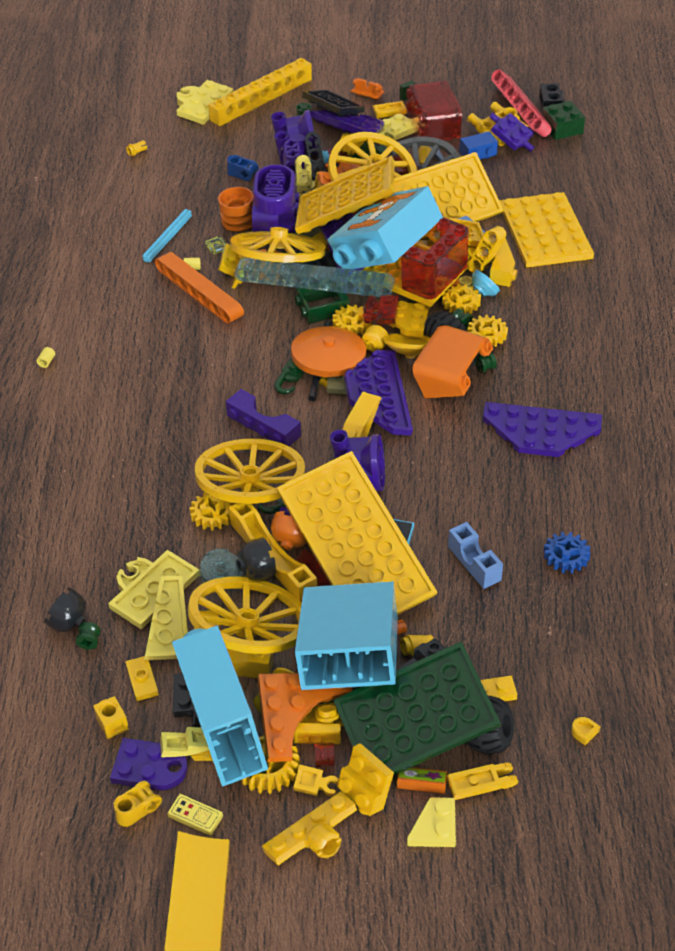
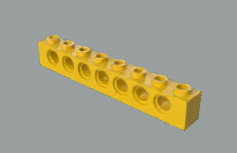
[208,58,312,127]

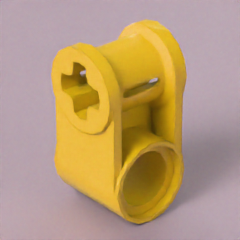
[114,781,162,827]

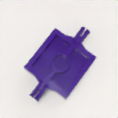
[489,112,535,152]

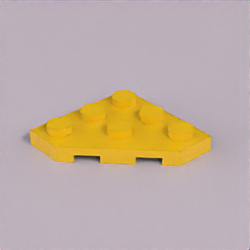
[373,299,429,337]

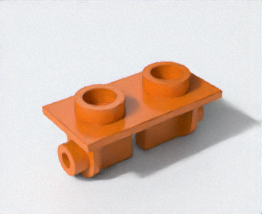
[351,78,385,99]

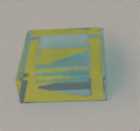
[205,235,226,255]

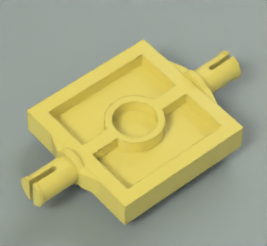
[378,114,421,141]

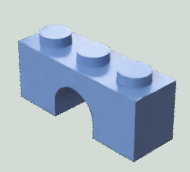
[448,522,503,589]

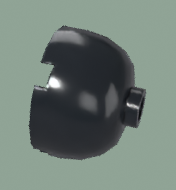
[236,537,276,581]
[44,587,86,632]

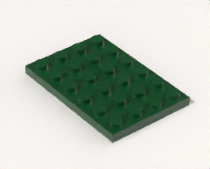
[334,641,502,775]

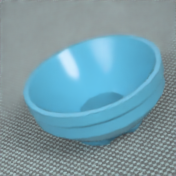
[472,269,500,297]

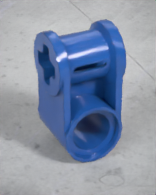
[227,155,259,181]

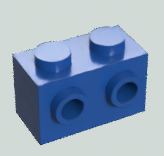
[460,132,498,159]

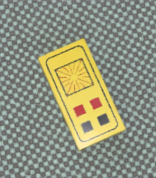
[168,794,223,836]

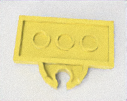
[176,80,234,125]
[108,550,200,630]

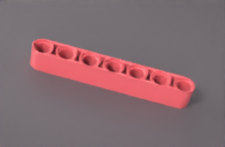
[491,69,552,137]

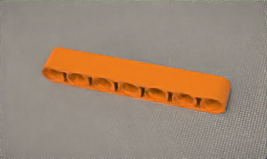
[155,252,244,324]

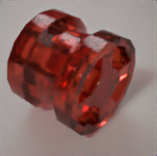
[315,742,335,767]

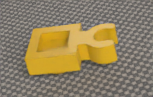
[293,765,338,797]

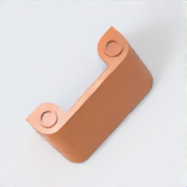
[413,325,493,398]

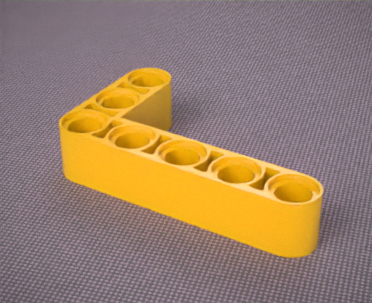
[425,219,506,273]

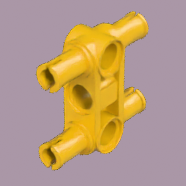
[467,102,530,146]

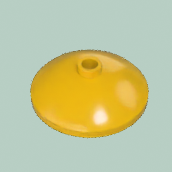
[384,333,430,359]

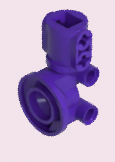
[271,110,319,178]
[330,430,385,491]

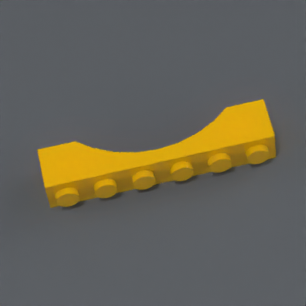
[229,503,317,603]

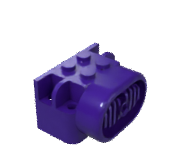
[252,164,300,244]

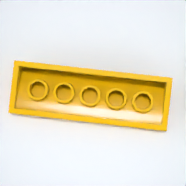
[164,831,230,951]

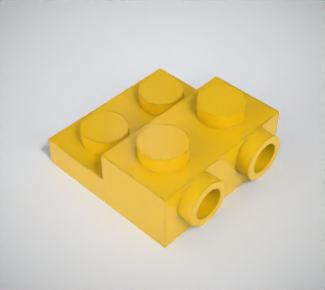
[337,743,394,816]

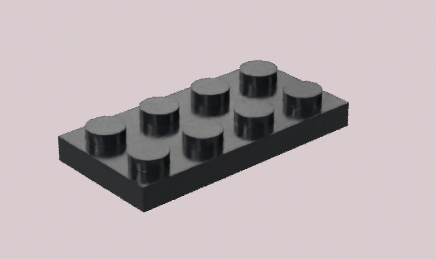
[302,90,365,117]

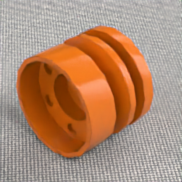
[218,187,254,232]

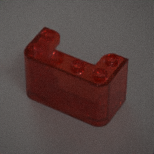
[406,80,462,140]
[401,217,469,299]

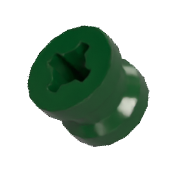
[296,103,312,119]
[452,308,473,330]
[474,352,497,373]
[75,622,101,650]

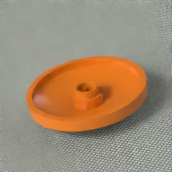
[291,326,366,377]

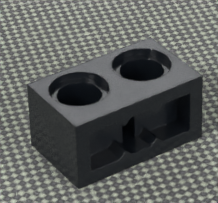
[539,83,565,111]

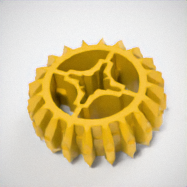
[241,734,300,794]

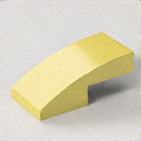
[160,727,209,757]

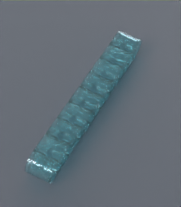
[234,258,395,298]

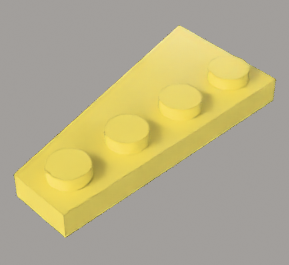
[144,576,188,660]

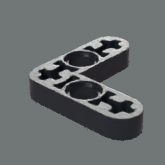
[304,132,339,180]

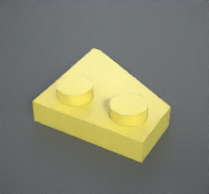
[407,798,456,847]

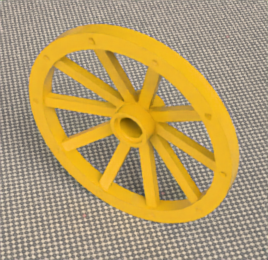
[328,132,417,182]
[230,227,326,262]
[195,439,305,504]
[188,577,302,654]

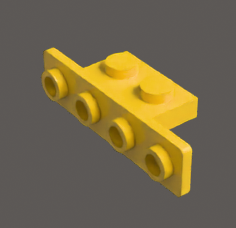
[218,243,252,289]

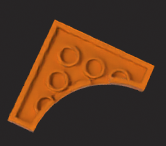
[257,673,353,762]

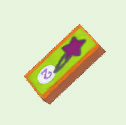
[397,767,447,794]

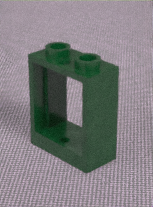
[295,279,349,324]

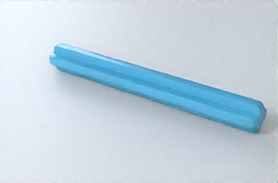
[142,209,192,263]

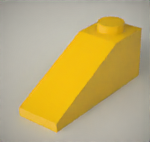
[490,238,517,287]
[342,392,381,438]
[227,648,274,678]

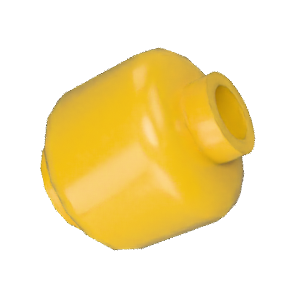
[362,325,388,352]

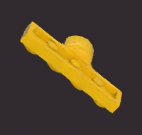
[262,791,357,866]

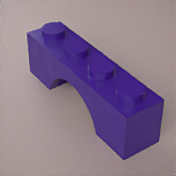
[226,389,301,446]

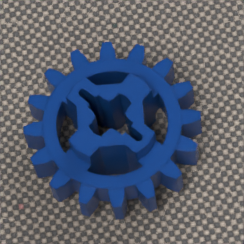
[543,532,591,573]

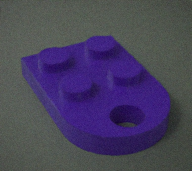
[110,738,188,790]

